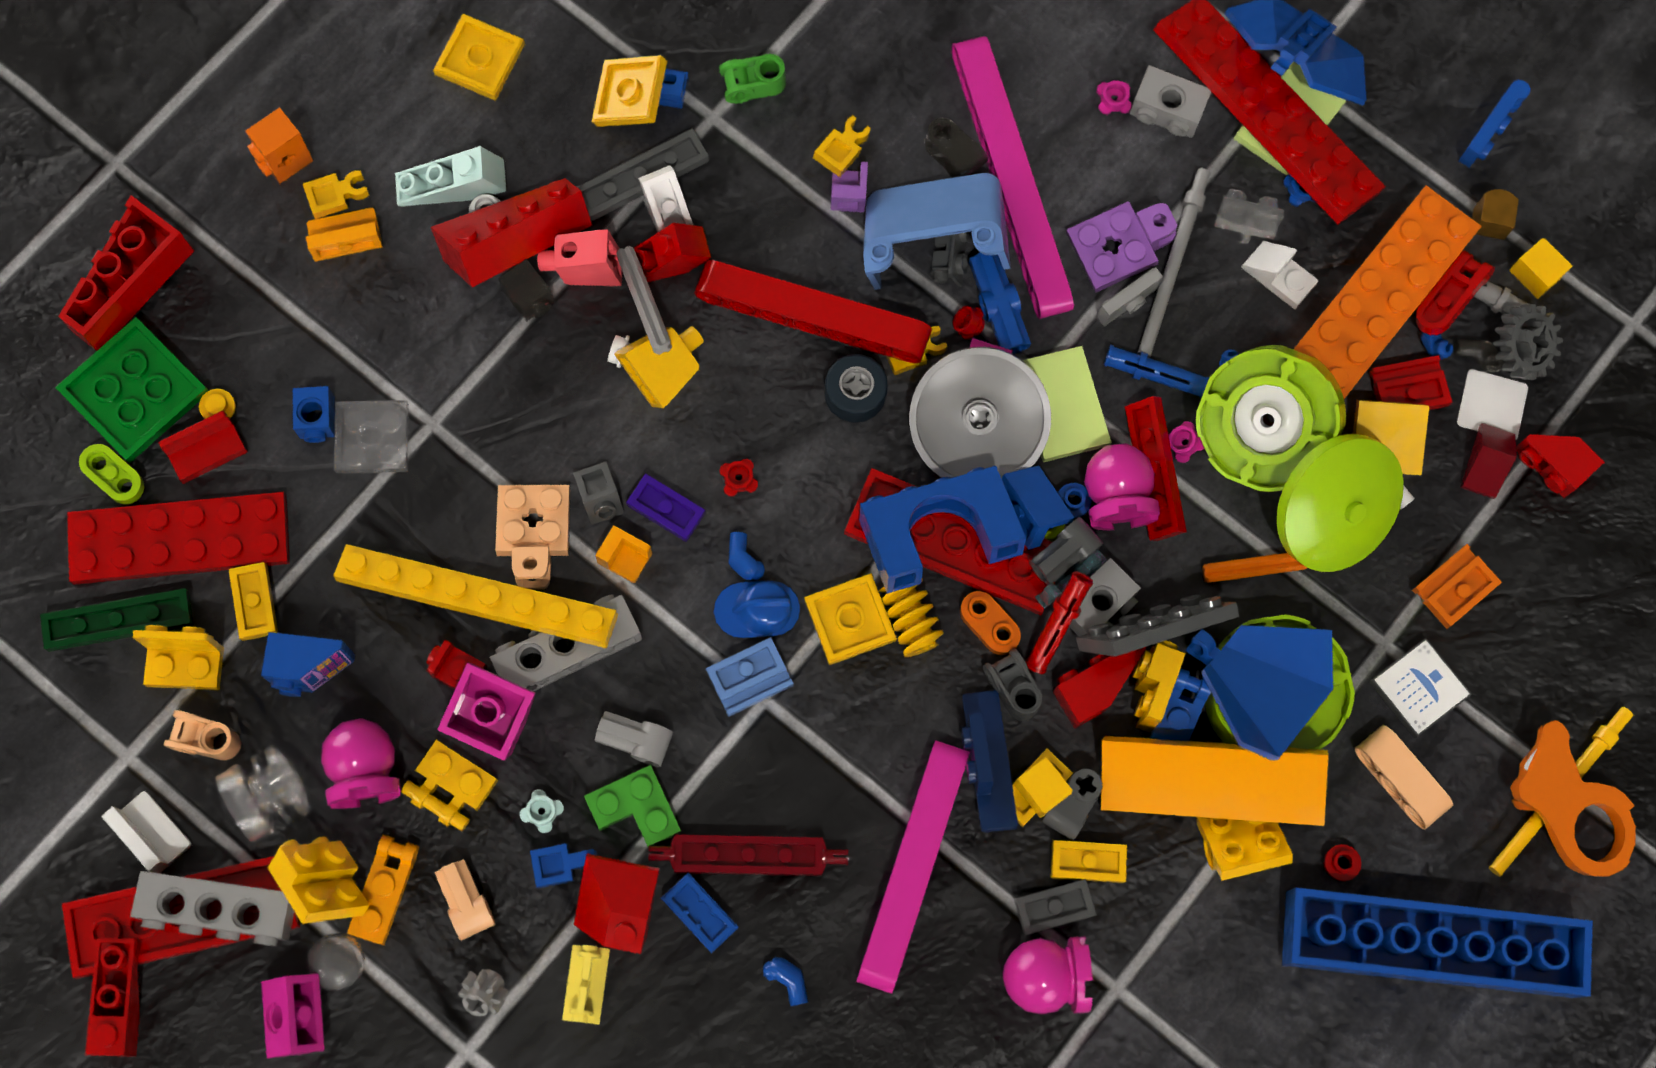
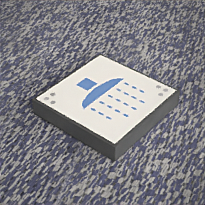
[1369,638,1472,739]

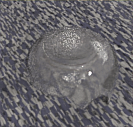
[305,933,365,991]

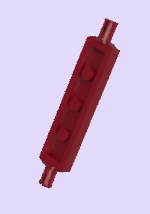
[648,835,848,876]

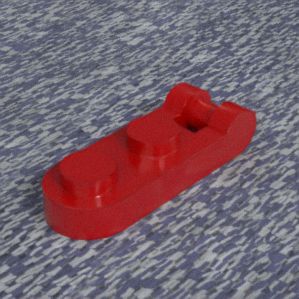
[1416,250,1495,335]

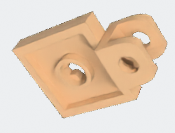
[495,485,570,590]

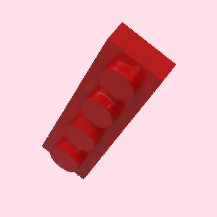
[1125,396,1187,541]

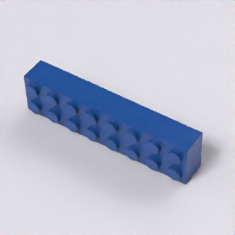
[1282,888,1593,998]

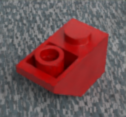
[634,222,711,282]
[1516,434,1605,498]

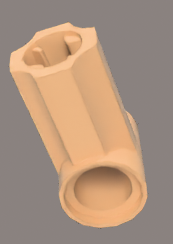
[435,859,496,941]

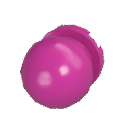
[1084,443,1160,531]
[321,718,401,809]
[1003,937,1092,1015]

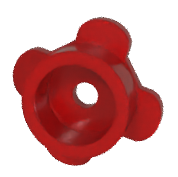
[719,459,758,497]

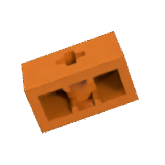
[245,107,313,184]

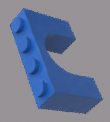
[859,466,1026,593]

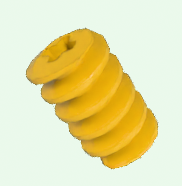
[879,579,944,657]

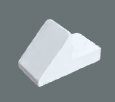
[638,165,693,232]
[1241,241,1319,309]

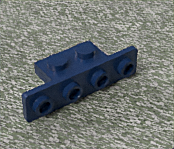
[961,691,1018,833]

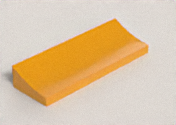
[1101,736,1328,826]

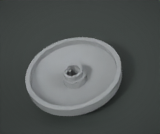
[909,347,1051,479]

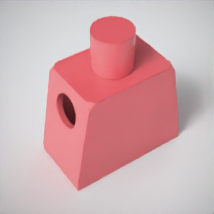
[537,229,622,286]

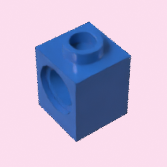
[293,386,336,443]

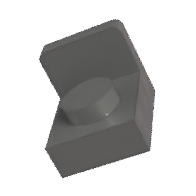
[573,461,624,524]

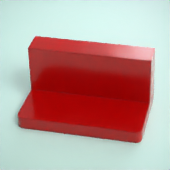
[158,411,248,484]

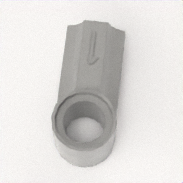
[594,711,673,767]

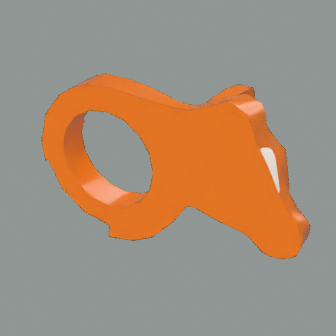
[1510,720,1636,877]

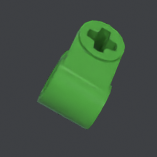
[719,54,786,104]

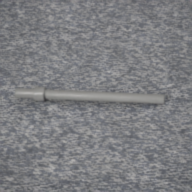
[1137,168,1211,358]

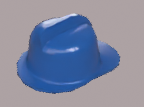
[714,581,800,638]

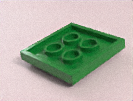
[55,317,208,464]

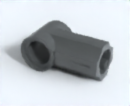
[1029,516,1104,586]

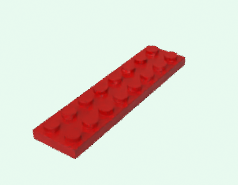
[1153,0,1386,225]

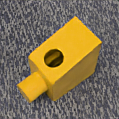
[614,326,704,408]

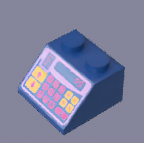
[261,632,355,697]

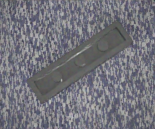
[577,128,709,222]

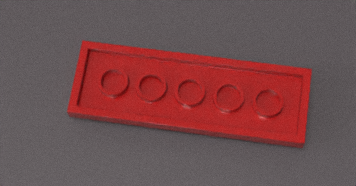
[844,468,1056,615]
[67,492,290,585]
[62,856,300,979]

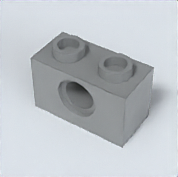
[1129,65,1211,138]
[1069,558,1141,636]

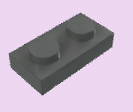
[1014,879,1096,936]

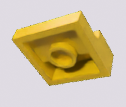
[1132,640,1186,733]
[268,836,370,924]

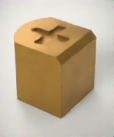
[1472,189,1519,240]

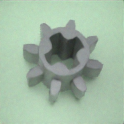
[458,969,509,1016]

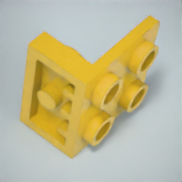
[132,625,224,690]

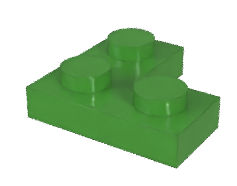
[584,765,682,848]

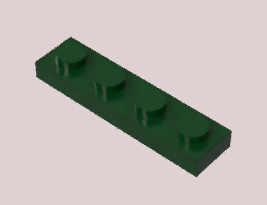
[40,588,194,652]

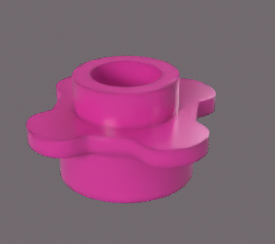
[1097,80,1132,115]
[1168,422,1204,463]

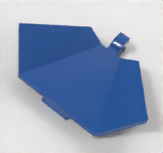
[1225,0,1366,106]
[1185,625,1333,760]

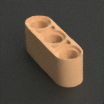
[1355,725,1453,830]

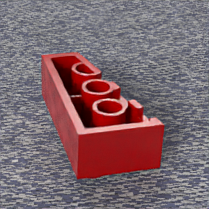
[431,178,592,288]
[58,195,194,351]

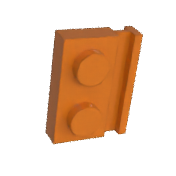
[1412,544,1502,629]

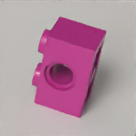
[261,974,324,1058]

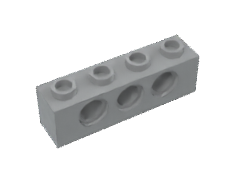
[490,595,642,692]
[131,871,295,946]

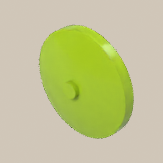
[1277,434,1404,572]

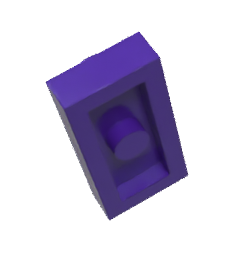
[626,473,706,542]

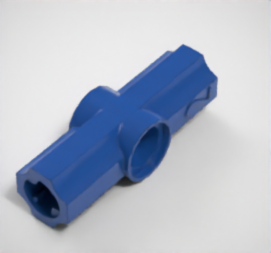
[969,252,1031,355]

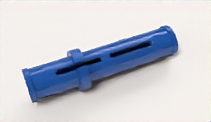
[1103,345,1210,398]

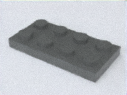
[1076,595,1239,656]

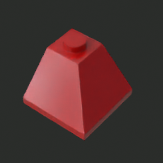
[574,854,660,954]

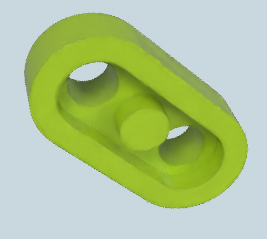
[79,444,144,504]

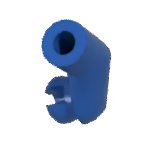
[1420,332,1453,360]

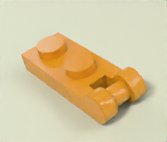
[347,834,419,946]

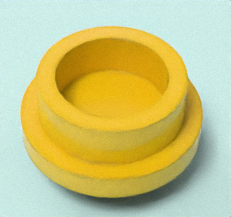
[199,389,236,419]

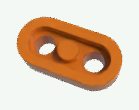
[960,591,1021,655]

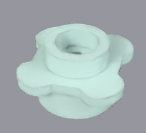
[520,789,564,833]

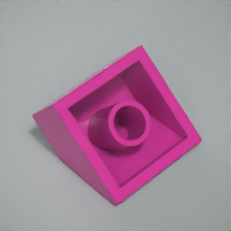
[437,662,536,761]

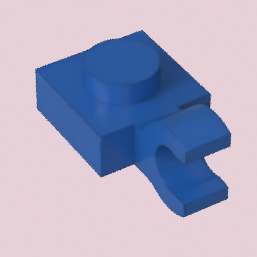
[530,843,598,889]

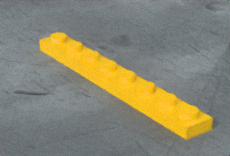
[333,544,618,648]

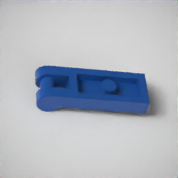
[1458,80,1530,168]
[1149,668,1211,741]

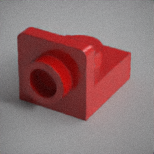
[426,639,487,690]

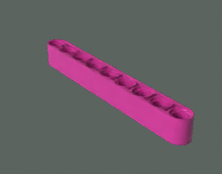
[952,36,1074,319]

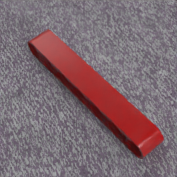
[694,260,932,364]

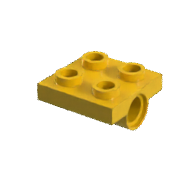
[1197,817,1293,881]

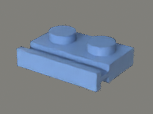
[706,637,794,717]

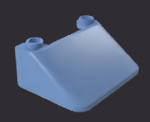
[863,173,1011,289]

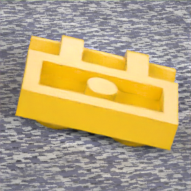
[401,740,498,832]

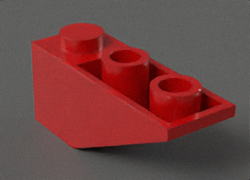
[1053,646,1147,729]
[85,938,140,1057]

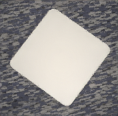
[1457,369,1528,439]

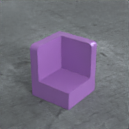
[830,162,868,212]

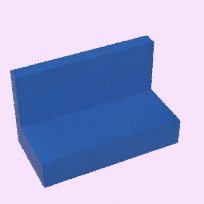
[1002,465,1074,550]

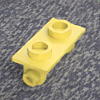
[562,945,610,1025]

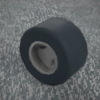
[824,354,888,423]

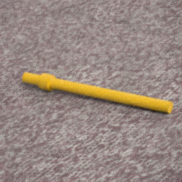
[1489,707,1634,877]

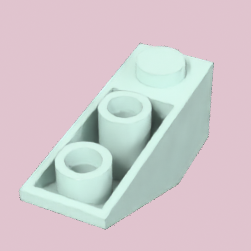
[395,146,506,207]

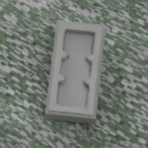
[1097,268,1163,327]

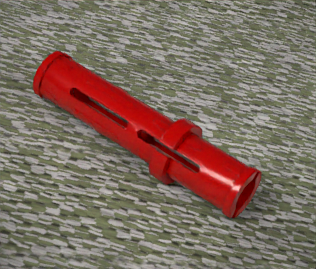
[1025,571,1093,674]

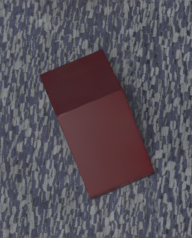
[1461,423,1517,499]

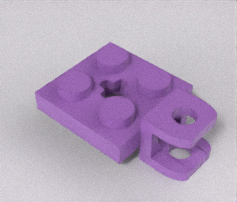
[1066,201,1177,293]

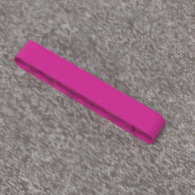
[856,740,970,994]

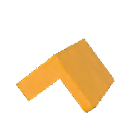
[306,208,383,262]

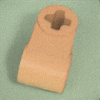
[163,710,241,760]

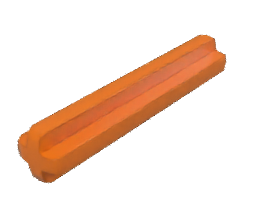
[1202,553,1307,583]

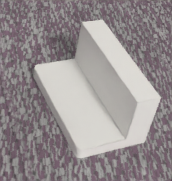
[101,791,191,874]

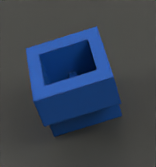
[659,69,689,109]

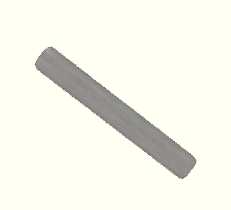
[616,246,672,355]

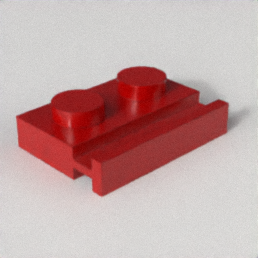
[1369,355,1452,410]

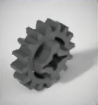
[1494,304,1563,380]

